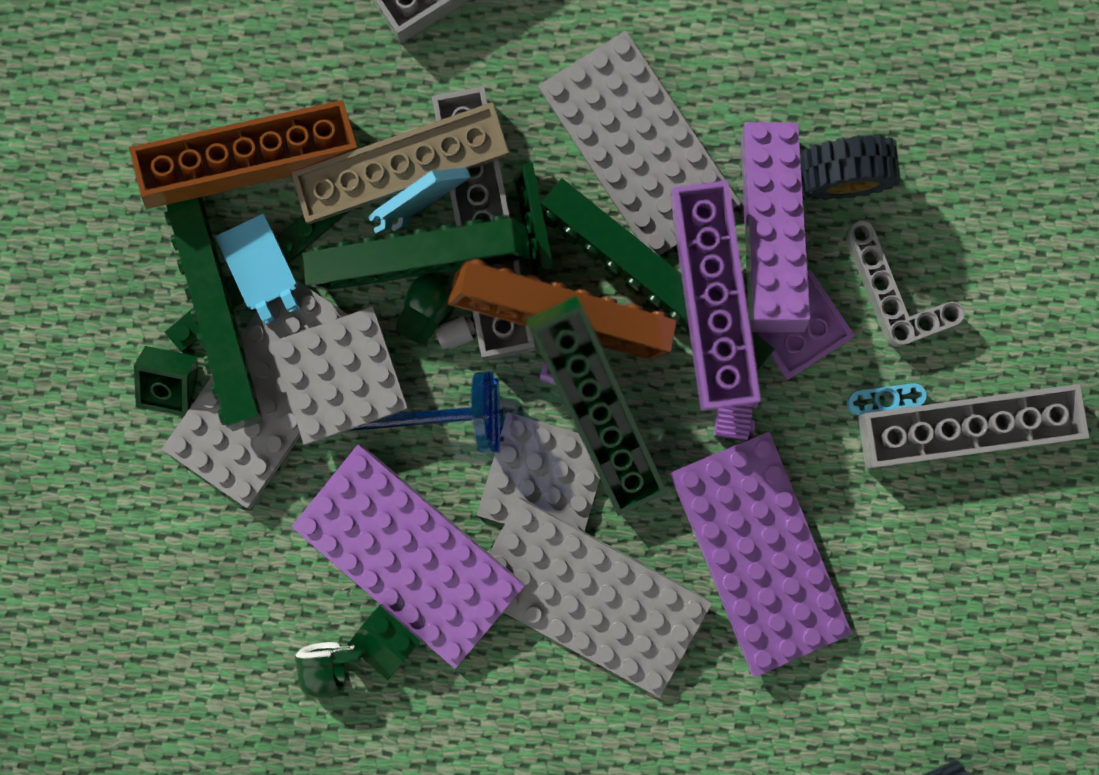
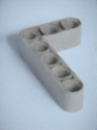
[846,221,965,347]

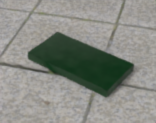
[514,162,553,279]

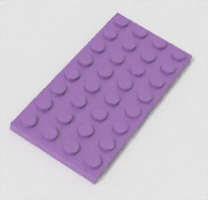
[670,432,852,677]
[291,444,525,669]

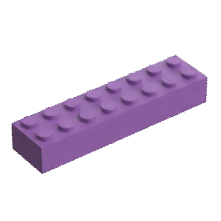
[741,122,810,333]
[670,180,761,411]

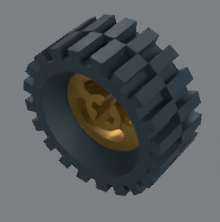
[800,135,901,200]

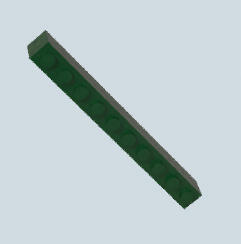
[164,197,264,431]

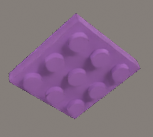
[747,269,855,380]

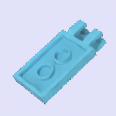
[368,168,470,233]
[215,213,300,325]

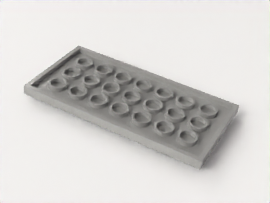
[538,30,741,256]
[162,280,348,509]
[489,497,712,698]

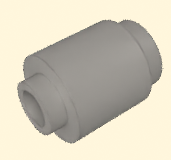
[435,316,476,350]

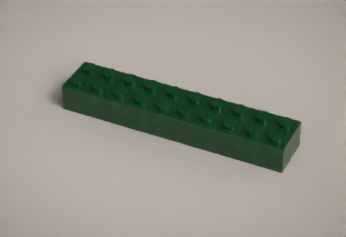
[541,178,775,372]

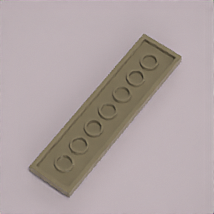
[291,102,510,224]

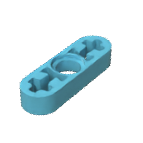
[847,383,926,415]

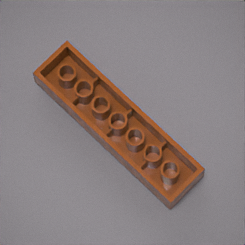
[129,100,357,209]
[448,260,677,360]

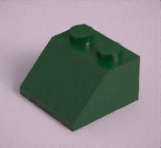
[134,346,198,416]
[347,604,423,680]

